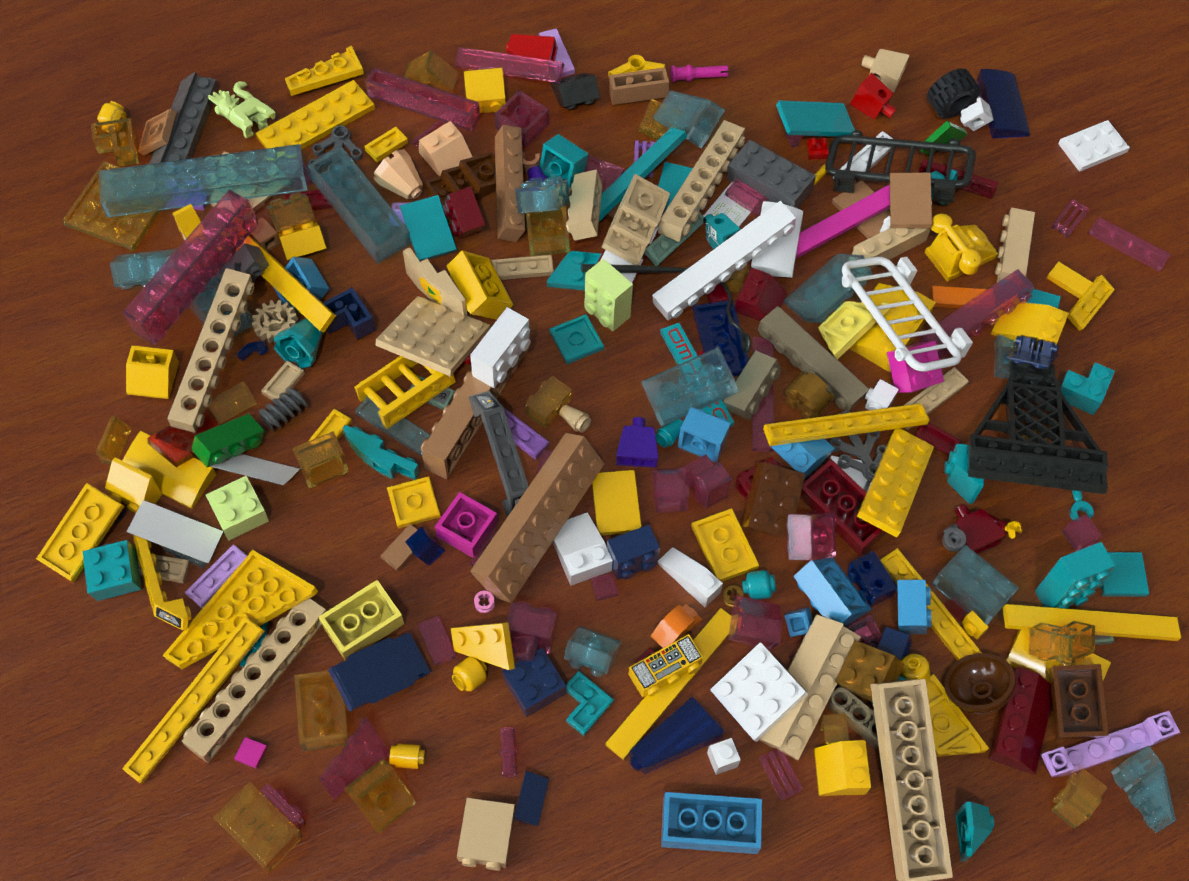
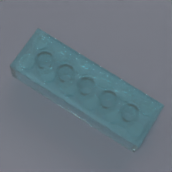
[308,146,411,264]

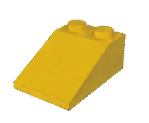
[991,301,1069,351]

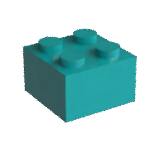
[82,540,142,601]

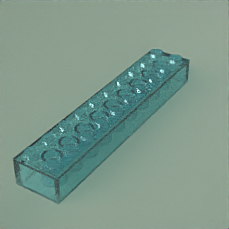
[99,144,308,217]

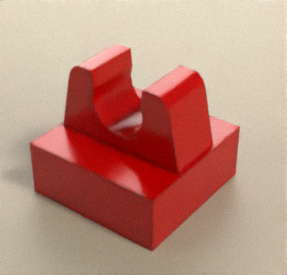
[806,138,828,160]

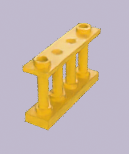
[354,356,455,429]

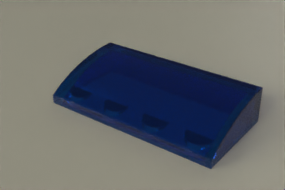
[977,69,1030,139]

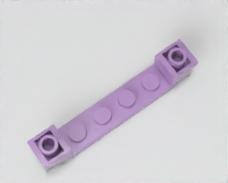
[1041,711,1180,777]

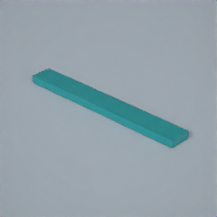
[599,127,687,222]

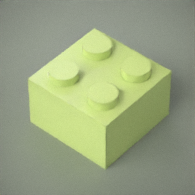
[206,476,269,541]

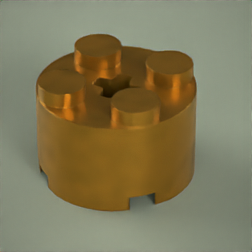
[785,371,834,419]

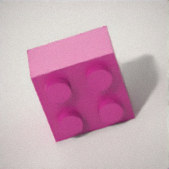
[887,341,944,393]
[435,492,498,558]

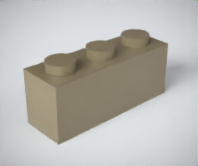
[723,350,781,420]

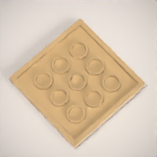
[376,296,490,376]

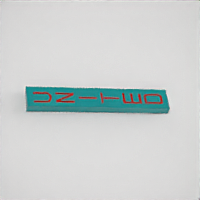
[660,323,734,427]

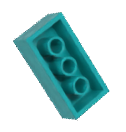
[1035,542,1115,609]

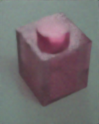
[1062,514,1102,551]

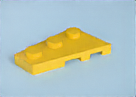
[451,622,515,670]

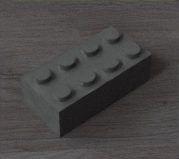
[727,140,816,208]

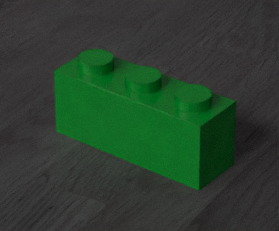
[192,414,264,467]

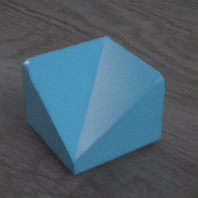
[784,607,813,637]

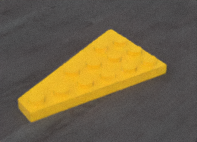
[163,550,318,669]

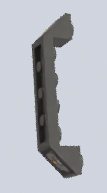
[468,391,529,517]

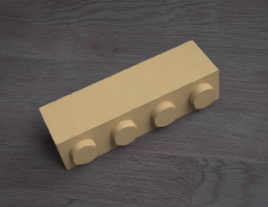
[566,169,603,241]
[995,207,1035,285]
[850,228,931,274]

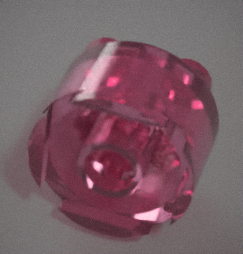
[652,468,689,513]

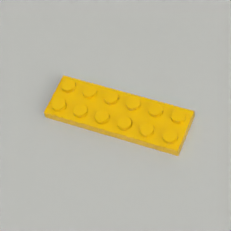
[256,80,375,163]
[857,428,934,537]

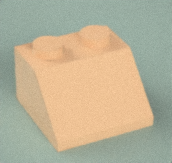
[419,121,472,176]

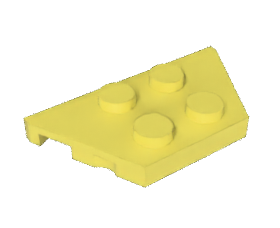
[818,301,890,360]

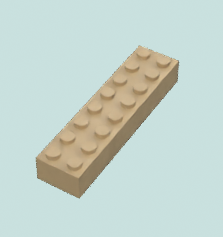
[870,679,953,881]

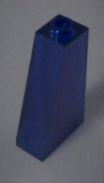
[629,697,724,775]

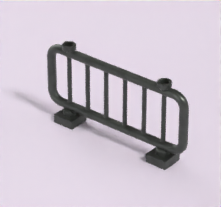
[825,130,976,203]

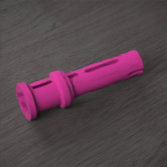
[670,64,728,83]

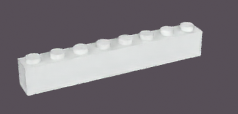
[652,201,796,321]

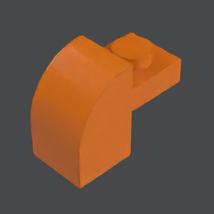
[651,604,703,648]

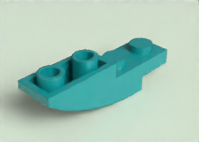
[343,425,420,480]

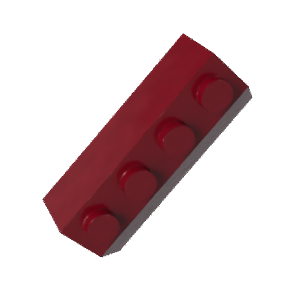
[989,666,1052,775]

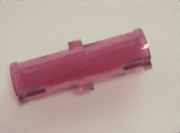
[499,727,518,778]

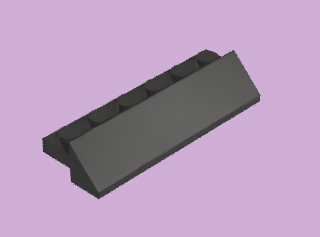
[146,71,217,177]

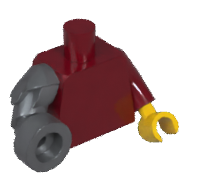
[942,504,1022,560]

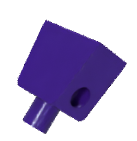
[616,417,658,468]

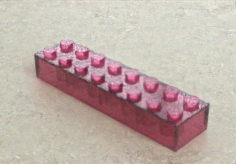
[122,189,258,345]

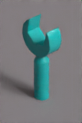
[1069,490,1094,523]

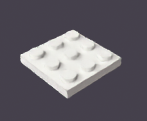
[710,642,808,742]

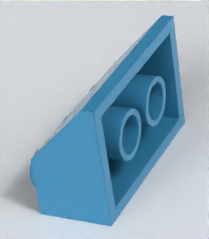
[793,557,872,627]

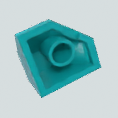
[955,802,994,861]

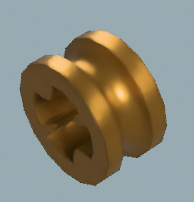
[723,585,744,608]

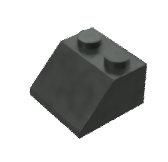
[550,73,600,109]

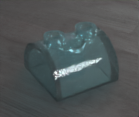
[564,626,621,677]

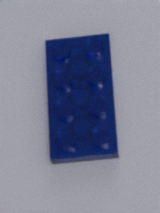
[692,300,749,380]

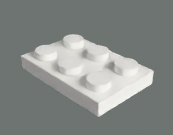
[1058,120,1130,172]

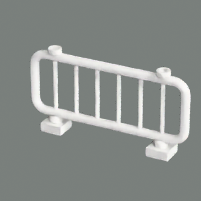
[842,257,973,372]

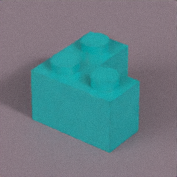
[1060,362,1115,415]

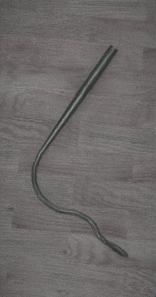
[581,264,751,354]

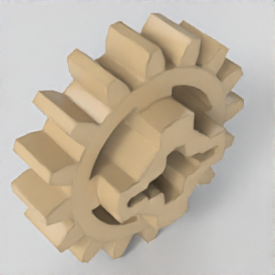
[252,300,298,343]

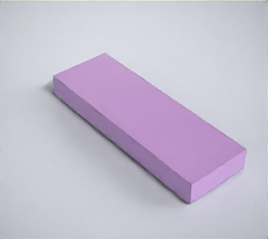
[539,28,575,78]
[185,544,247,609]

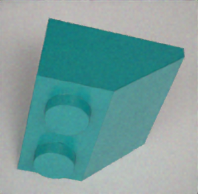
[539,134,589,188]
[944,444,984,504]

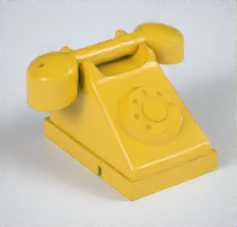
[924,214,998,282]

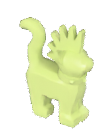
[208,81,275,139]

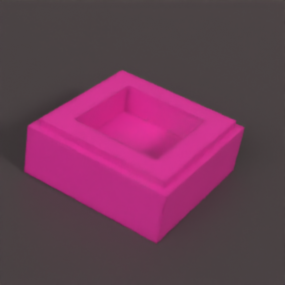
[234,737,268,769]

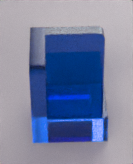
[405,527,445,565]

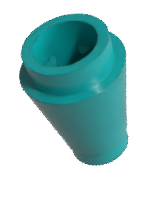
[655,419,683,448]

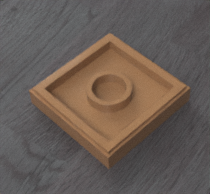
[138,109,176,156]

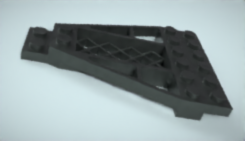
[968,361,1108,494]

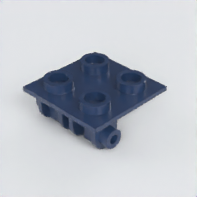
[1006,335,1059,369]

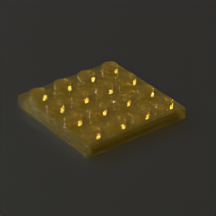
[62,161,174,251]

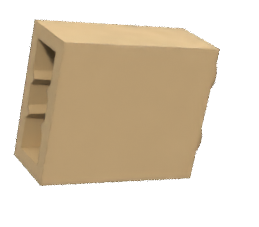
[457,798,515,871]

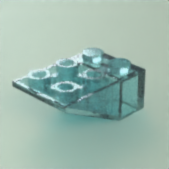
[653,90,725,149]
[1111,745,1176,833]

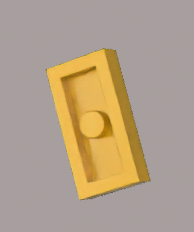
[365,127,408,163]

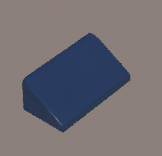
[514,771,549,826]

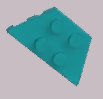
[547,251,601,291]

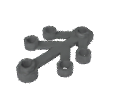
[308,125,363,189]
[829,411,886,482]

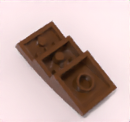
[423,152,496,213]

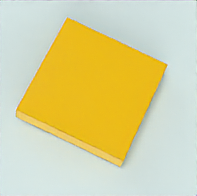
[387,476,441,529]

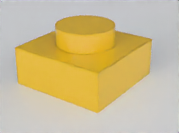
[961,611,989,640]

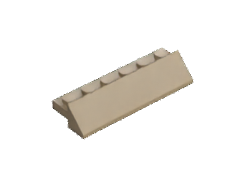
[759,615,861,760]

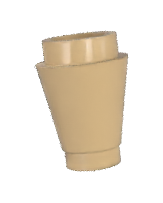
[559,404,591,433]

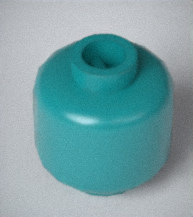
[742,570,776,601]

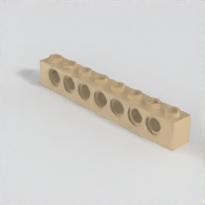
[658,120,746,242]
[167,268,254,433]
[182,598,327,763]

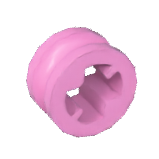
[474,590,495,613]

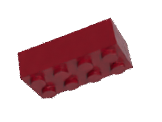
[800,459,887,556]

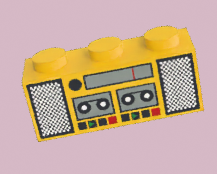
[628,634,703,698]

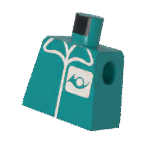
[703,213,740,250]

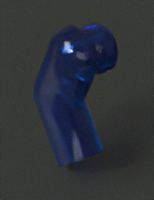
[236,340,268,361]

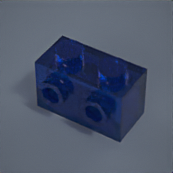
[847,551,897,608]

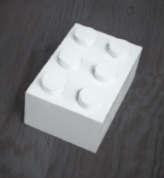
[470,307,531,388]

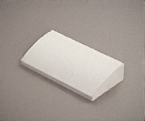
[751,201,803,278]

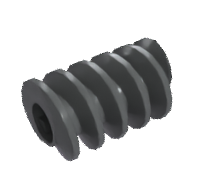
[259,388,308,432]

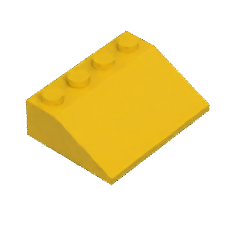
[849,283,936,372]

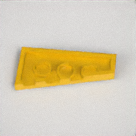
[285,46,364,96]

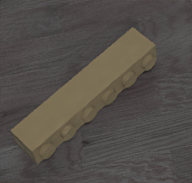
[757,306,869,412]

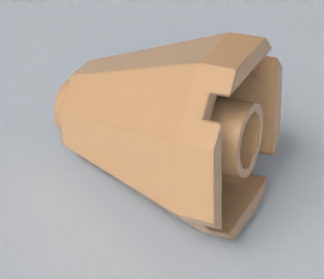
[374,149,423,199]

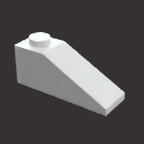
[658,547,723,607]

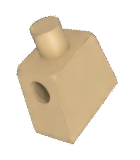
[861,49,910,93]

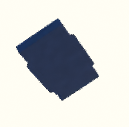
[328,632,431,712]

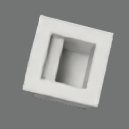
[960,97,993,131]

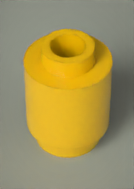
[389,743,425,769]

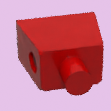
[850,73,897,119]

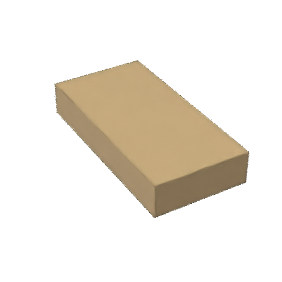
[261,360,305,400]

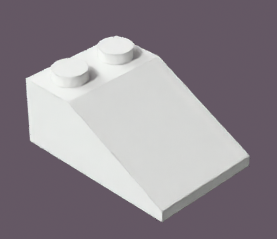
[552,512,613,586]

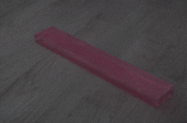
[454,47,565,83]
[752,337,774,452]

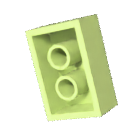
[584,259,633,331]

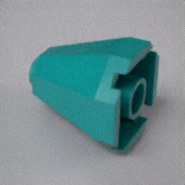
[274,318,323,369]

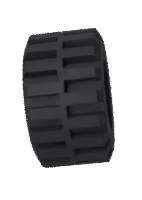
[927,68,981,119]

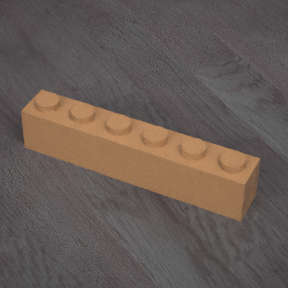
[495,124,525,242]

